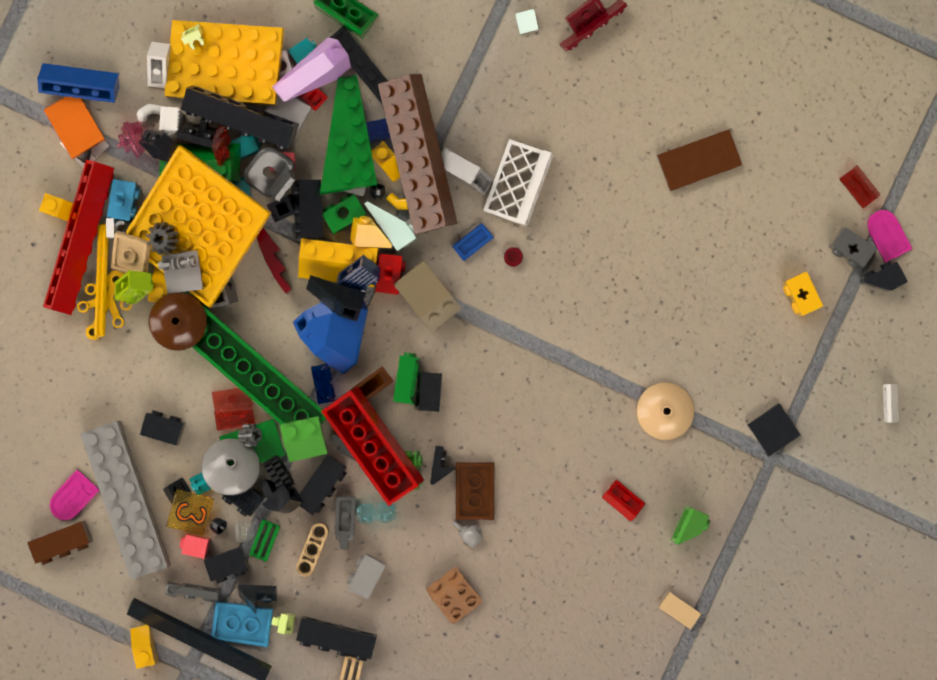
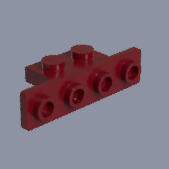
[559,0,628,51]

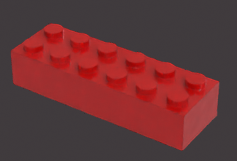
[321,386,424,506]

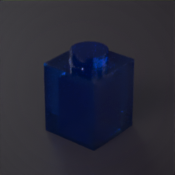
[366,118,391,143]

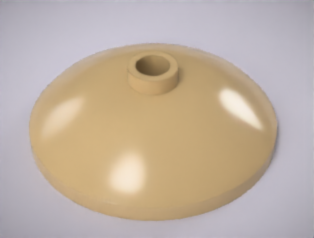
[637,383,694,440]

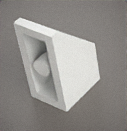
[147,42,171,88]

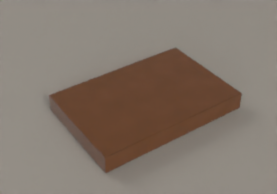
[456,462,494,520]

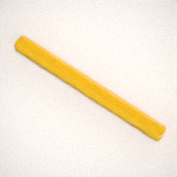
[94,224,109,337]

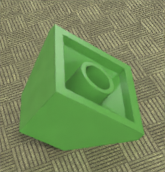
[671,505,710,545]

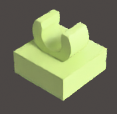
[181,24,204,50]
[271,613,296,634]

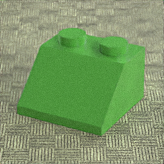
[280,416,328,462]

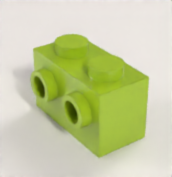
[115,270,153,305]

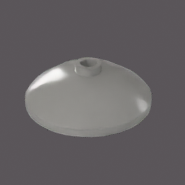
[202,439,260,495]

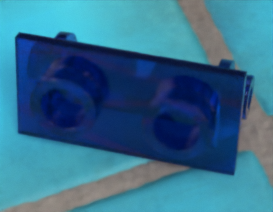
[311,364,336,404]

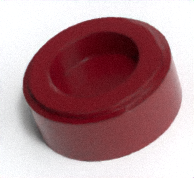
[504,247,523,267]

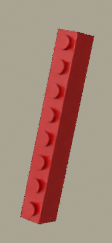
[43,160,114,315]

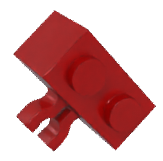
[375,254,406,295]

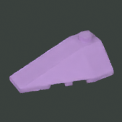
[272,37,351,102]

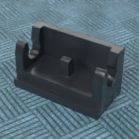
[415,372,442,412]

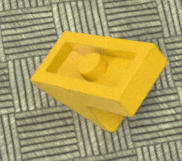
[371,141,400,183]

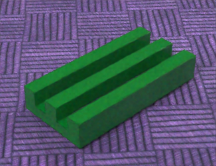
[249,519,281,562]

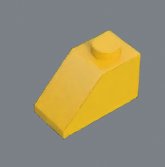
[39,193,73,222]
[350,216,392,248]
[148,267,167,303]
[130,625,159,669]

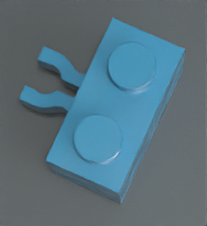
[107,179,141,222]

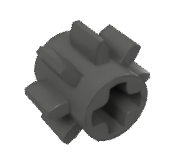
[238,423,262,447]

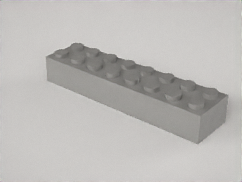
[80,421,171,580]

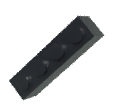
[296,616,377,661]

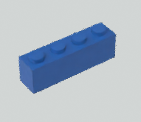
[37,63,120,103]

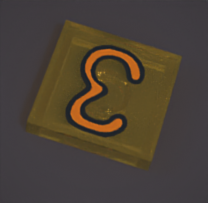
[166,489,214,536]

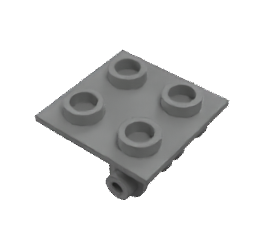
[158,251,203,294]

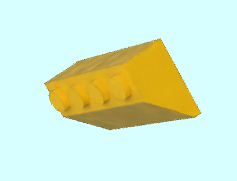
[298,238,379,287]

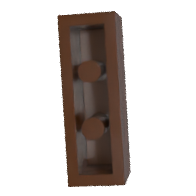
[27,520,93,565]

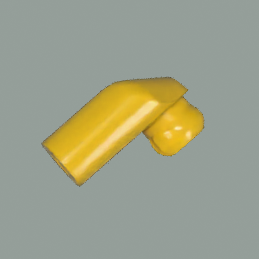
[386,192,408,211]

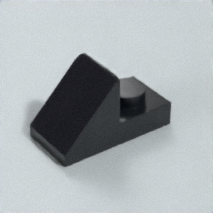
[430,446,456,485]
[238,584,278,614]

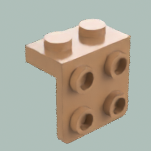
[426,566,482,624]

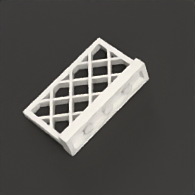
[483,139,553,227]

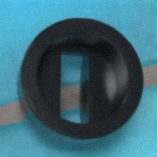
[370,184,385,199]
[210,518,227,535]

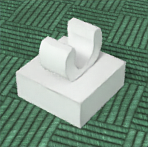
[106,218,126,239]

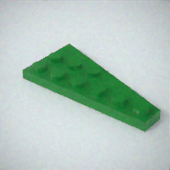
[320,75,377,195]

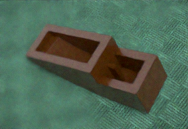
[335,366,394,401]

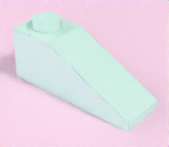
[364,201,416,252]

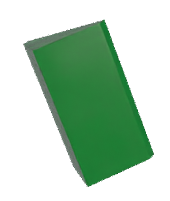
[313,0,379,40]

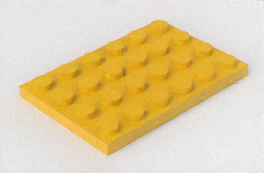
[164,20,285,105]

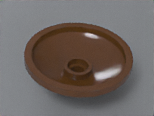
[149,293,207,351]

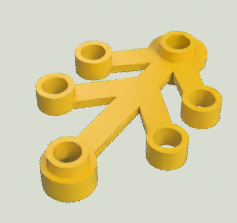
[77,270,132,340]

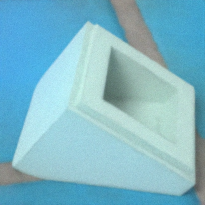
[515,9,538,34]

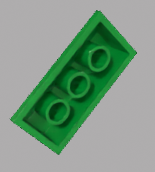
[159,143,241,182]

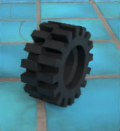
[263,455,295,489]

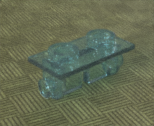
[356,502,396,524]

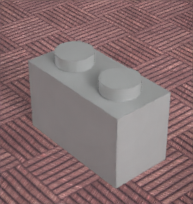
[347,553,386,599]

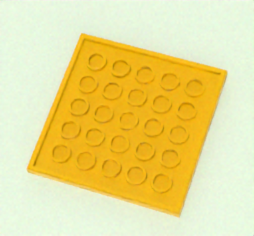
[125,145,271,308]

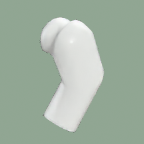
[137,104,165,122]

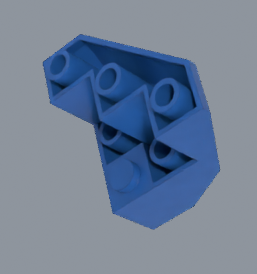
[293,301,368,374]

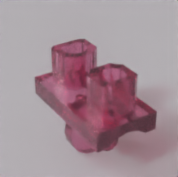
[116,121,146,159]

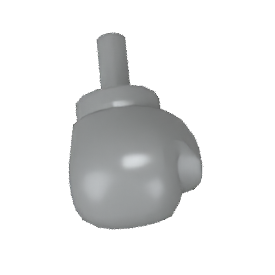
[452,520,483,547]

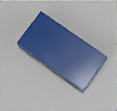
[452,223,494,261]

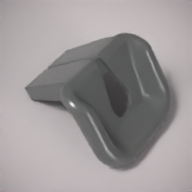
[244,147,295,201]

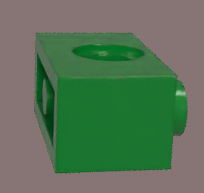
[322,194,367,235]

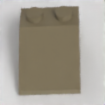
[393,260,462,332]

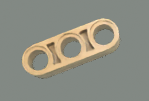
[296,522,329,577]

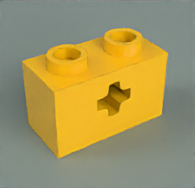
[783,271,823,316]

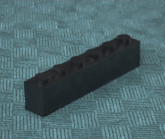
[181,85,299,149]

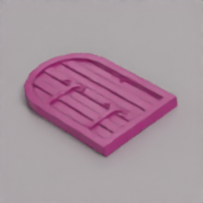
[867,210,912,263]
[49,469,100,520]

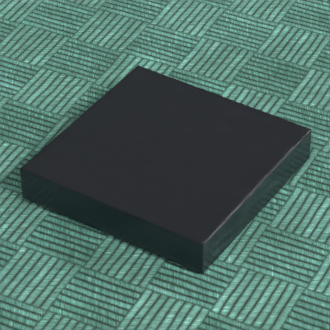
[747,403,800,456]

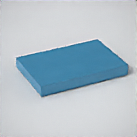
[211,601,274,647]

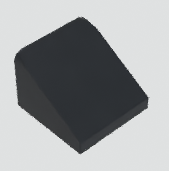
[163,477,192,505]

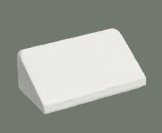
[883,384,899,423]

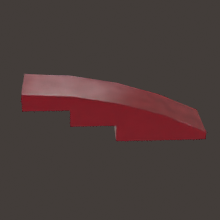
[257,227,293,294]

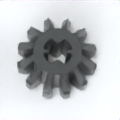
[146,222,180,255]

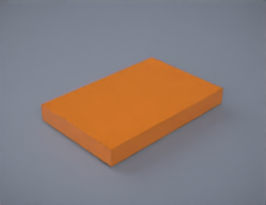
[44,97,106,159]

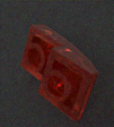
[212,126,231,166]

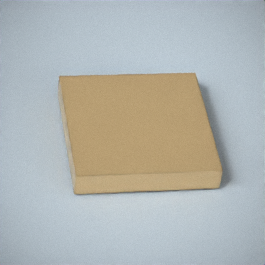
[111,231,151,273]

